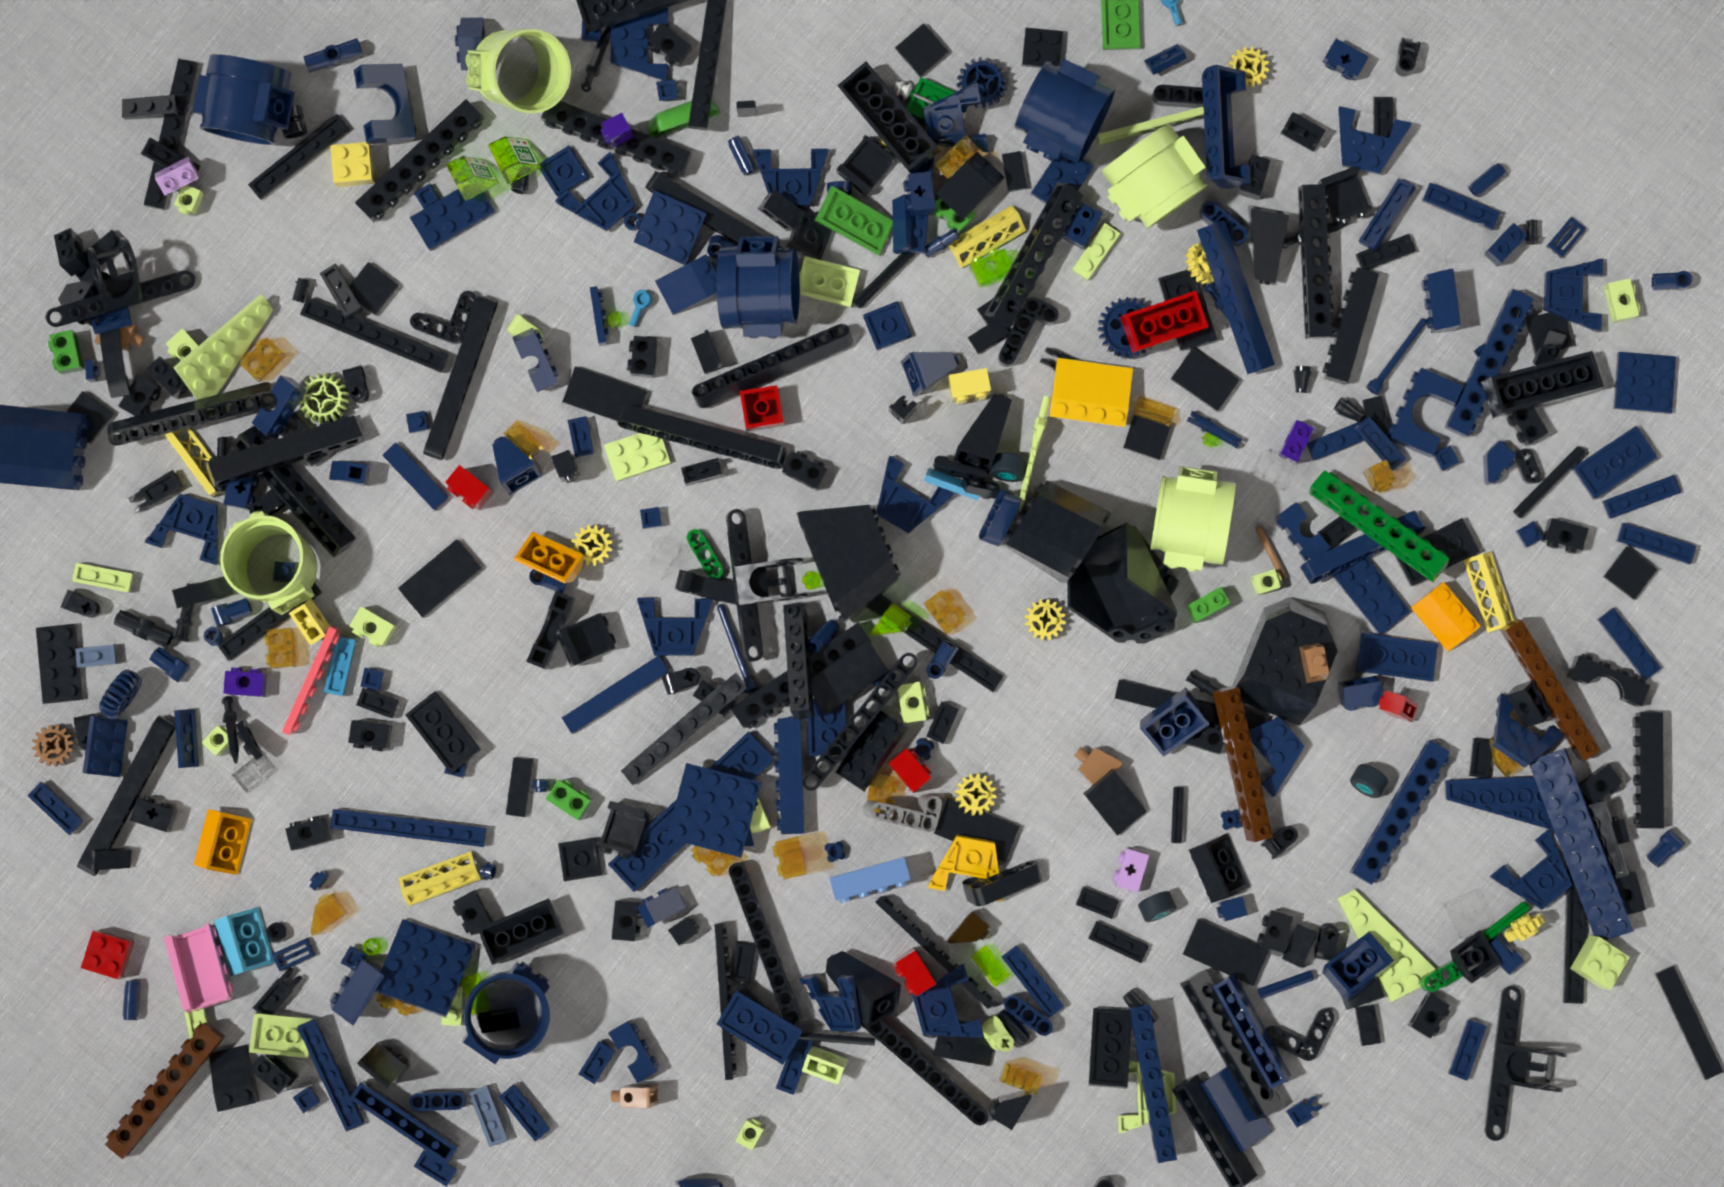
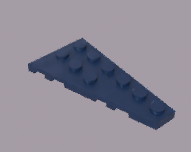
[1444,777,1554,831]

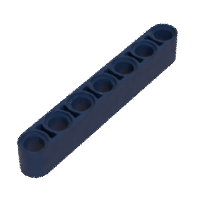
[1300,511,1426,584]

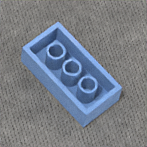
[829,857,911,903]

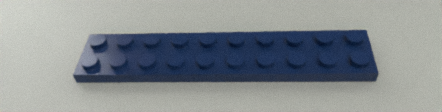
[608,732,775,892]
[1529,748,1635,940]

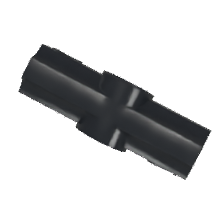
[113,610,174,648]

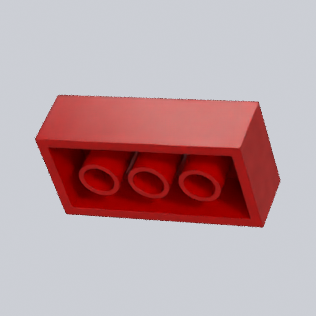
[1120,291,1208,353]
[893,947,936,996]

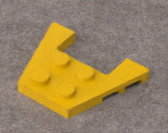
[928,835,1003,902]

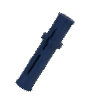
[1186,411,1242,449]

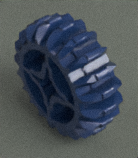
[957,57,1008,109]
[99,669,142,719]

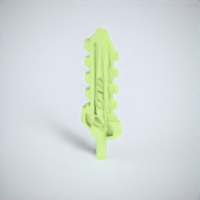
[1018,396,1051,512]

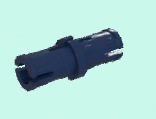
[924,228,960,258]

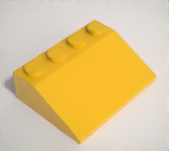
[1049,357,1133,427]

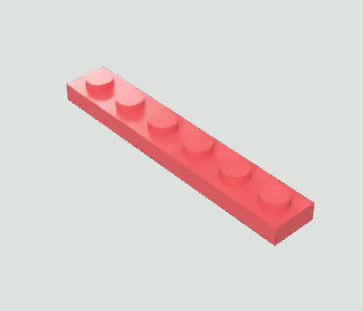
[282,626,340,735]

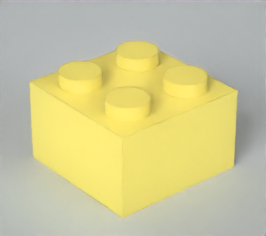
[330,142,375,187]
[948,368,991,405]

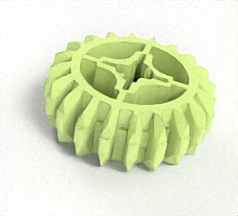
[298,372,350,424]

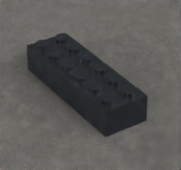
[837,61,941,174]
[1481,351,1604,418]

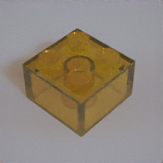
[772,836,807,880]

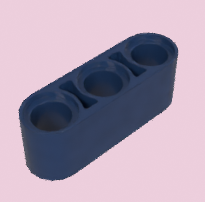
[1199,201,1248,246]
[979,490,1021,546]
[1003,994,1053,1036]
[409,1091,467,1111]

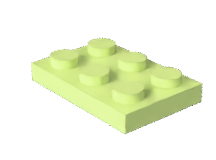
[800,256,860,308]
[604,433,670,482]
[249,1013,312,1058]

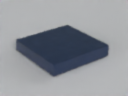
[537,145,589,198]
[862,301,912,351]

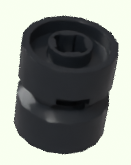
[282,105,308,139]

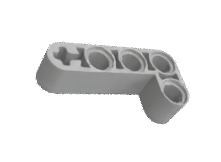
[863,794,942,832]

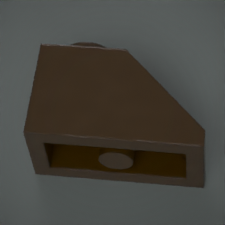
[947,911,990,944]

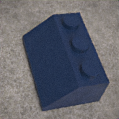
[1422,268,1461,334]
[1140,687,1210,757]
[330,956,385,1026]

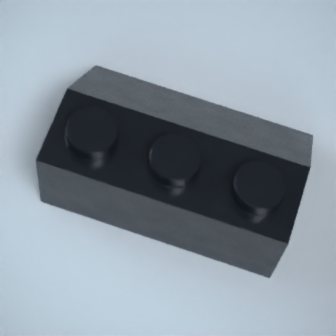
[1189,833,1250,903]
[988,1090,1032,1130]

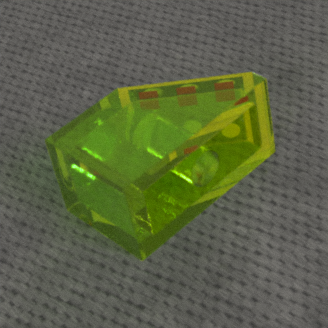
[870,603,912,637]

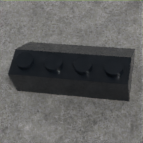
[477,898,566,965]

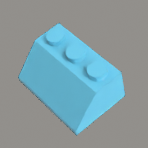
[214,907,275,976]

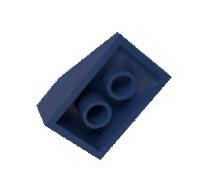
[655,254,717,315]
[1322,932,1394,1002]

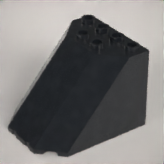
[1004,480,1111,583]
[1067,522,1177,644]

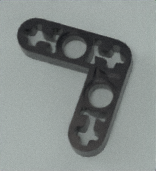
[410,291,477,344]
[1266,1008,1334,1061]

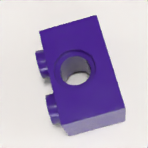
[601,112,633,148]
[1277,420,1314,465]
[223,667,267,697]

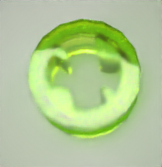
[363,938,381,956]

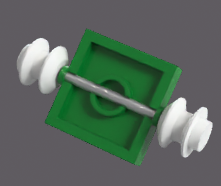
[893,77,967,122]

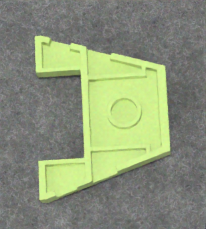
[1118,1060,1176,1133]

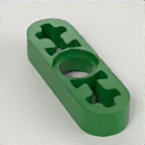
[686,529,723,580]
[1420,960,1463,992]

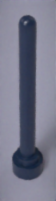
[1366,318,1427,396]
[717,604,759,693]

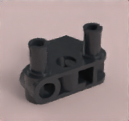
[58,267,110,326]

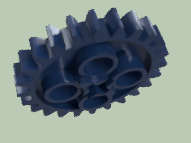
[1097,297,1152,359]

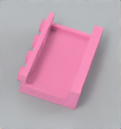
[164,923,234,1014]

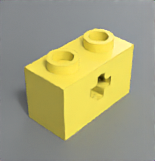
[289,598,330,645]

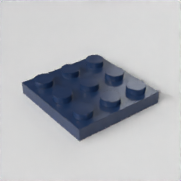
[634,189,708,265]
[1613,352,1676,414]

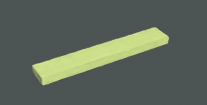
[1096,107,1204,145]

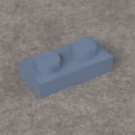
[75,644,117,668]

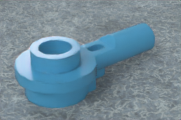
[1161,0,1182,26]
[629,290,652,327]

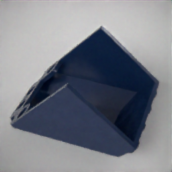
[0,405,89,490]

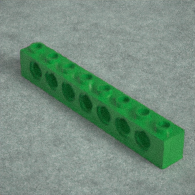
[1309,470,1449,582]

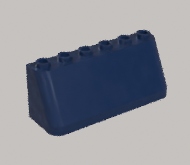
[1202,64,1251,189]

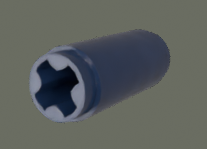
[727,135,756,176]
[1468,163,1506,197]
[808,619,839,652]
[122,981,141,1020]

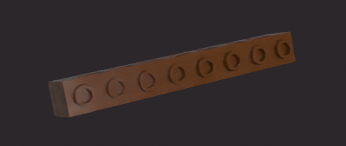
[1499,619,1601,761]
[1213,686,1273,842]
[104,1022,226,1159]

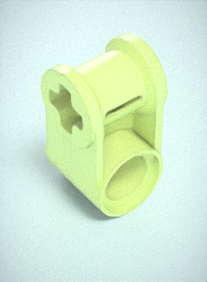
[506,314,544,344]
[750,797,770,834]
[981,1015,1014,1052]

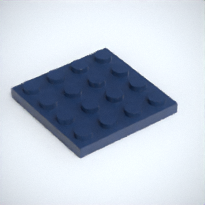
[666,763,761,858]
[375,919,475,1018]

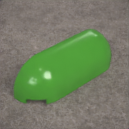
[647,100,721,138]

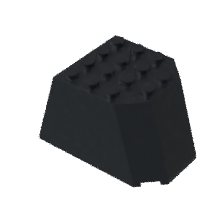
[797,505,900,625]
[1232,598,1338,726]

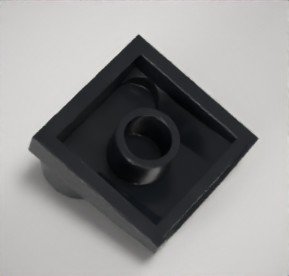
[1450,930,1501,983]

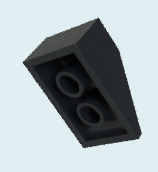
[936,152,1005,220]
[933,1020,993,1066]
[357,1041,410,1088]
[209,1044,260,1112]

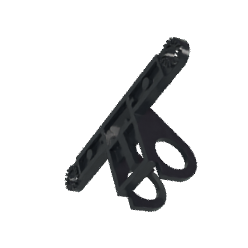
[45,238,195,327]
[726,509,808,662]
[1484,986,1567,1141]

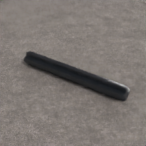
[853,252,916,308]
[1513,446,1586,519]

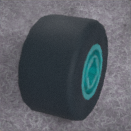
[990,452,1027,482]
[1350,764,1388,798]
[1138,891,1177,922]

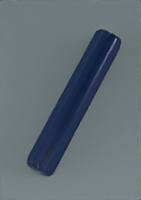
[1258,971,1314,998]

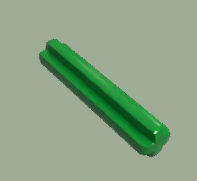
[1483,902,1530,942]

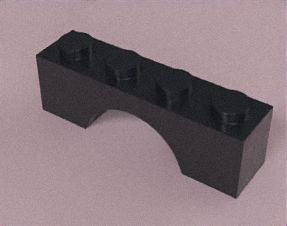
[526,591,576,670]
[1567,654,1651,707]

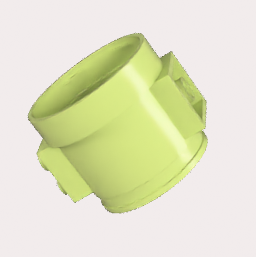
[466,28,571,113]
[1101,123,1208,229]
[1150,466,1236,572]
[220,511,318,615]

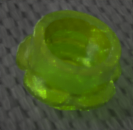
[606,310,621,329]
[1201,432,1220,448]
[802,571,821,590]

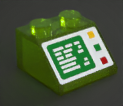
[488,136,542,184]
[446,156,499,201]

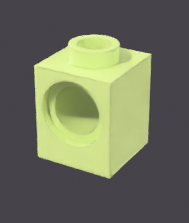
[174,185,204,216]
[1251,569,1282,596]
[202,725,229,756]
[735,1118,764,1150]

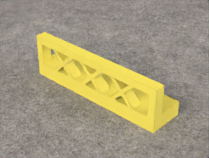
[948,205,1026,268]
[164,427,220,497]
[1463,551,1514,633]
[399,851,481,906]

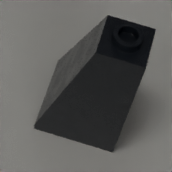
[1248,205,1289,285]
[953,394,1012,474]
[826,951,901,1028]

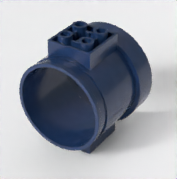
[192,54,295,145]
[1015,59,1115,164]
[716,236,800,338]
[462,961,550,1064]

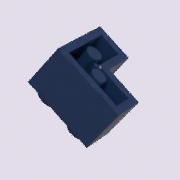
[455,17,485,70]

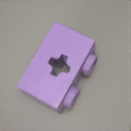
[155,156,199,195]
[1113,848,1149,892]

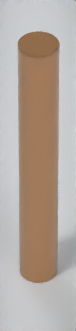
[1255,526,1287,580]

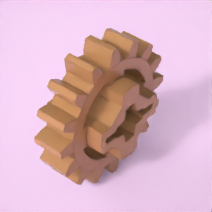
[32,725,75,767]

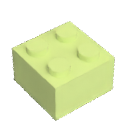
[1570,936,1630,990]

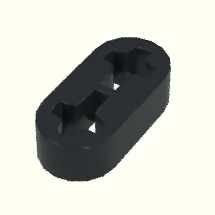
[1515,448,1540,484]

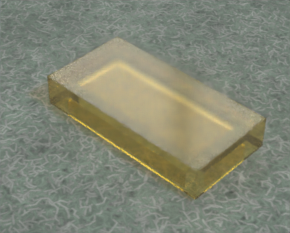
[1133,396,1175,426]

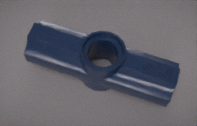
[303,38,363,73]

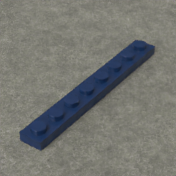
[330,809,487,847]

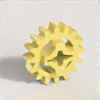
[1228,46,1269,88]
[1185,243,1214,284]
[571,525,613,566]
[1024,599,1066,641]
[954,773,997,816]
[1504,913,1545,942]

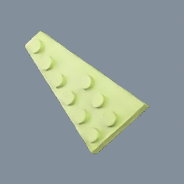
[173,294,273,400]
[1337,889,1437,1002]

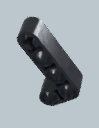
[998,297,1059,367]
[675,570,736,605]
[962,860,1042,906]

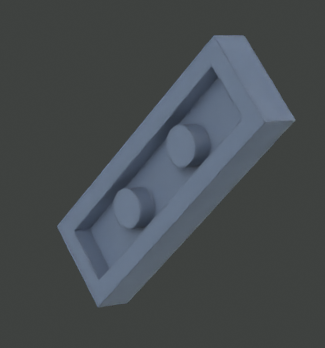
[469,1085,508,1147]

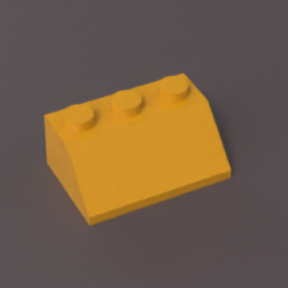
[514,531,583,584]
[1410,582,1481,652]
[193,809,252,875]

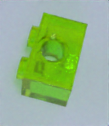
[969,248,1012,288]

